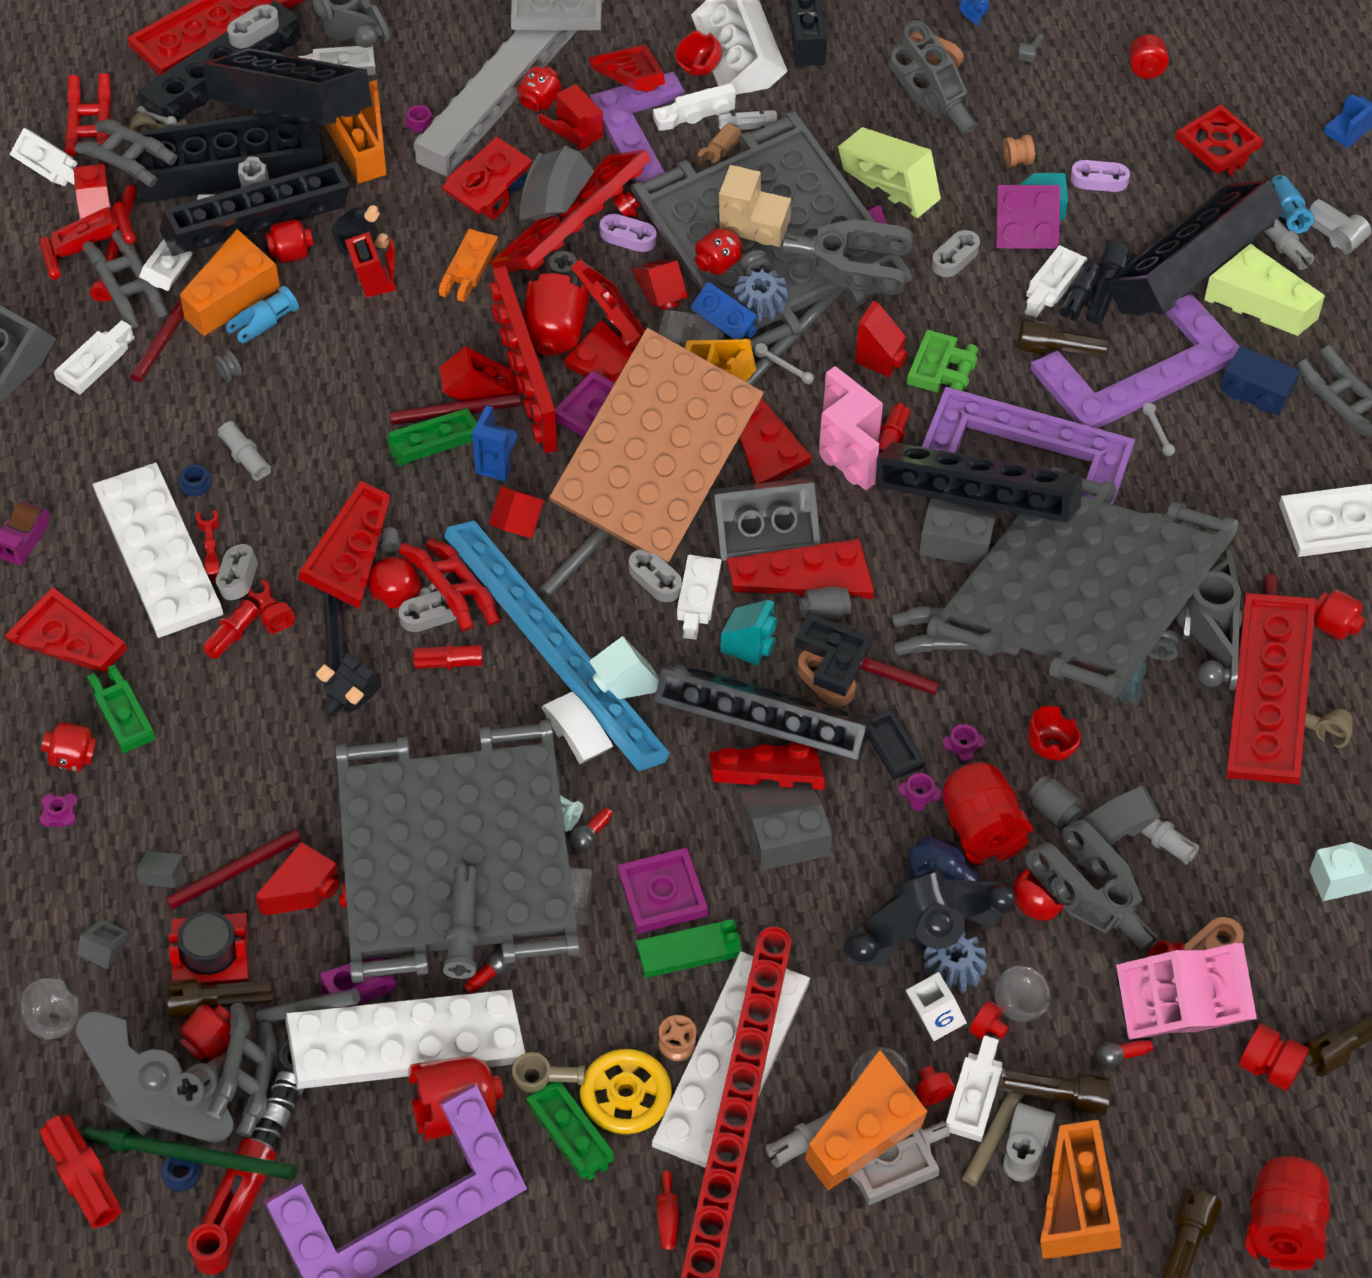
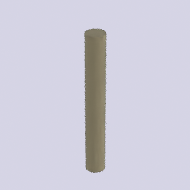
[962,1092,1024,1186]

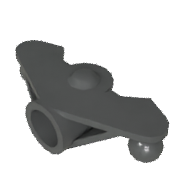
[313,0,390,48]
[1176,548,1243,691]
[76,1011,233,1143]

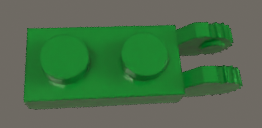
[87,664,156,753]

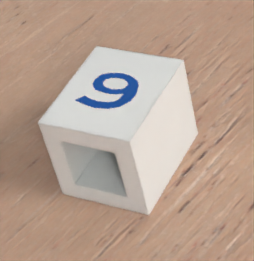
[906,972,967,1041]

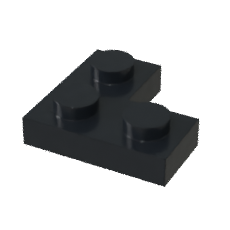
[794,613,873,697]

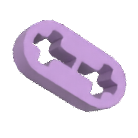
[1070,160,1130,192]
[600,214,657,252]

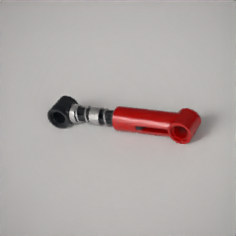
[188,1040,304,1275]

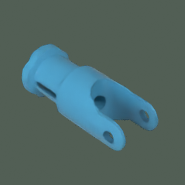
[1272,175,1314,234]
[226,286,299,343]

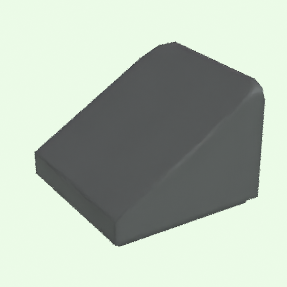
[136,851,183,888]
[77,919,132,970]

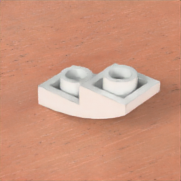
[541,691,613,764]

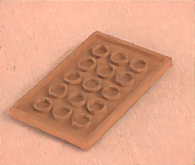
[549,328,764,564]

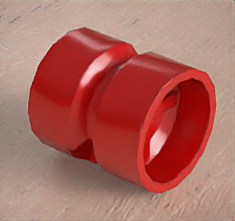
[1238,1023,1310,1092]

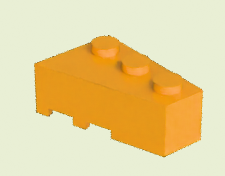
[685,339,756,382]

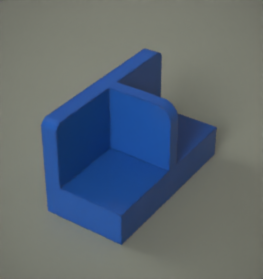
[1324,94,1372,148]
[472,405,517,482]

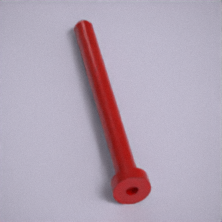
[90,184,137,301]

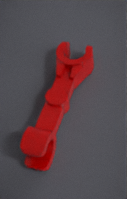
[196,510,220,583]

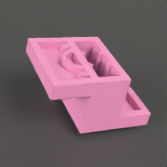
[819,366,883,490]
[1116,943,1257,1040]

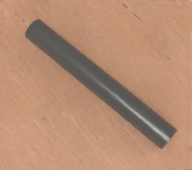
[256,989,360,1024]

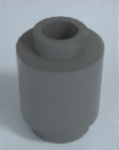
[799,585,851,621]
[1028,776,1082,828]

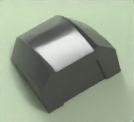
[519,145,594,223]

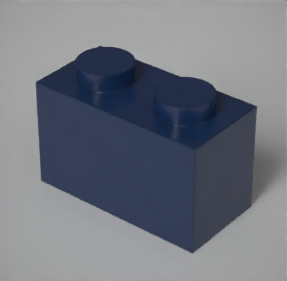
[1220,346,1300,416]

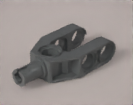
[888,20,978,136]
[783,219,913,295]
[1026,820,1158,952]

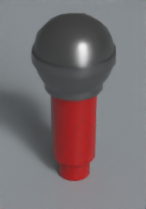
[570,807,613,852]
[463,949,513,994]
[1096,1040,1153,1068]

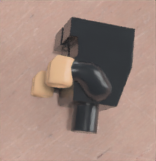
[331,205,389,255]
[316,654,382,717]

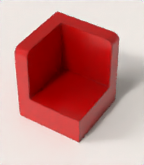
[489,486,544,538]

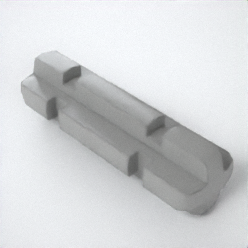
[718,110,778,130]

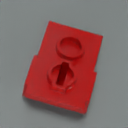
[442,136,533,220]

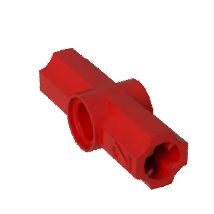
[39,1115,122,1229]

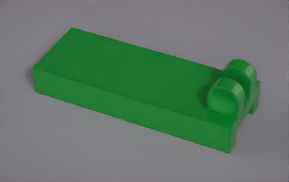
[387,408,477,467]
[636,919,742,978]
[526,1082,614,1181]

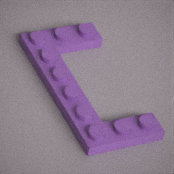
[590,72,685,195]
[1030,293,1240,429]
[922,387,1135,505]
[263,1084,527,1278]

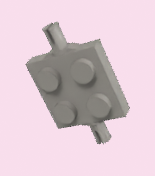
[846,1121,950,1205]

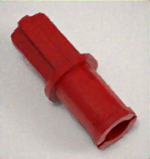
[878,403,911,456]
[203,600,260,659]
[413,643,483,671]

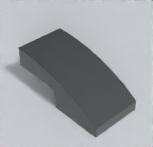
[1081,786,1161,846]

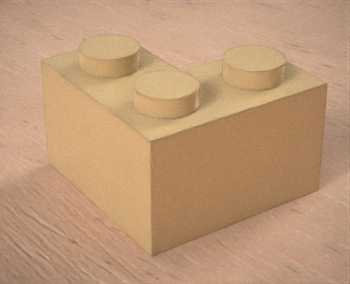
[719,165,791,247]

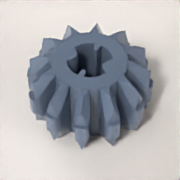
[734,266,788,323]
[923,930,987,994]

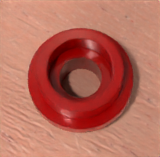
[612,191,640,218]

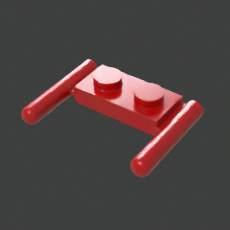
[39,202,136,280]

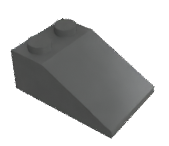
[0,305,56,403]
[919,498,998,566]
[733,779,832,871]

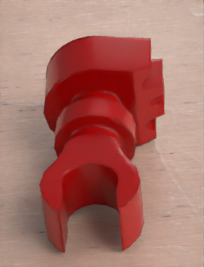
[247,580,296,634]

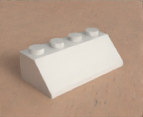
[691,0,787,94]

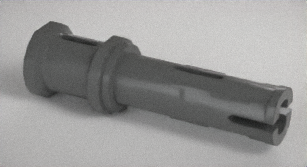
[443,865,478,979]
[171,1052,243,1107]

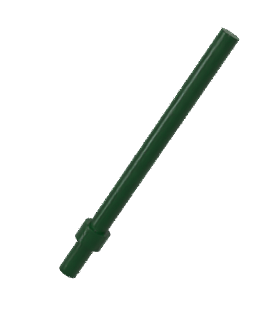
[83,1126,297,1181]

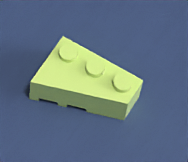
[838,127,941,218]
[1204,244,1325,336]

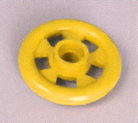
[580,1049,672,1134]

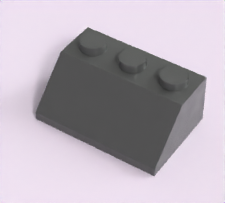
[709,478,821,561]

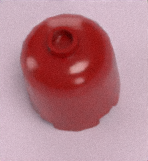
[522,273,590,356]
[408,1056,503,1142]

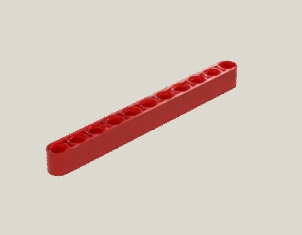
[681,927,791,1278]

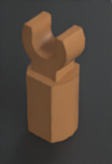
[697,123,741,167]

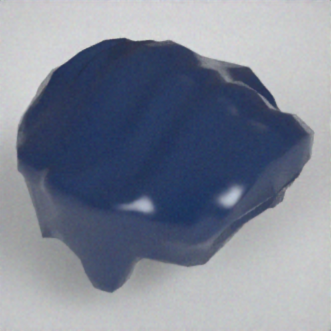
[905,836,980,881]

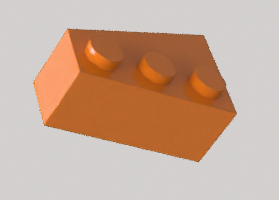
[324,80,386,184]
[180,229,280,336]
[805,1050,927,1191]
[1040,1120,1121,1259]

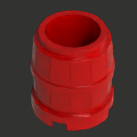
[942,763,1033,865]
[1245,1156,1330,1271]

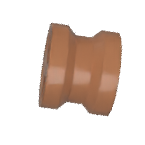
[1003,134,1035,168]
[659,1015,697,1061]

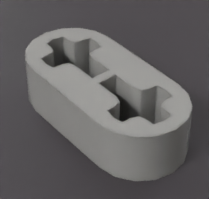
[227,5,279,49]
[932,230,980,277]
[216,544,258,600]
[629,549,682,602]
[398,591,456,632]

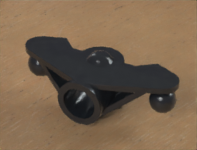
[843,869,1016,965]

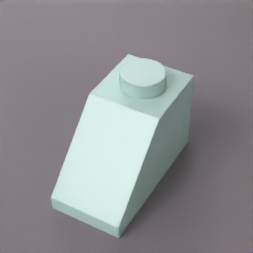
[589,636,659,699]
[1309,842,1372,901]

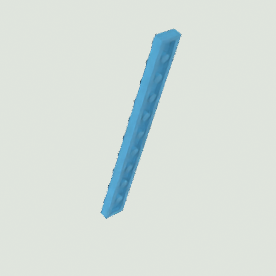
[444,520,670,772]

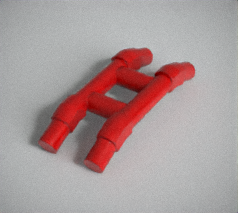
[64,73,112,158]
[399,538,501,632]

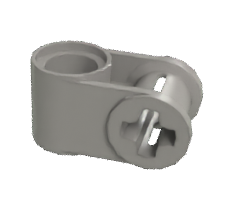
[1003,1102,1056,1182]

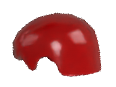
[675,30,723,76]
[367,557,422,608]
[1027,706,1081,761]
[1012,869,1064,921]

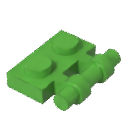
[907,330,978,393]

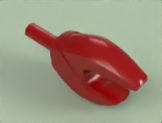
[657,1171,679,1250]

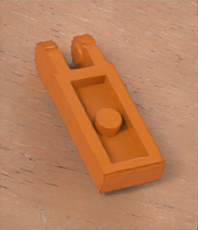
[439,229,498,302]

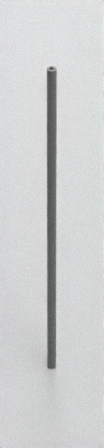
[539,289,845,598]

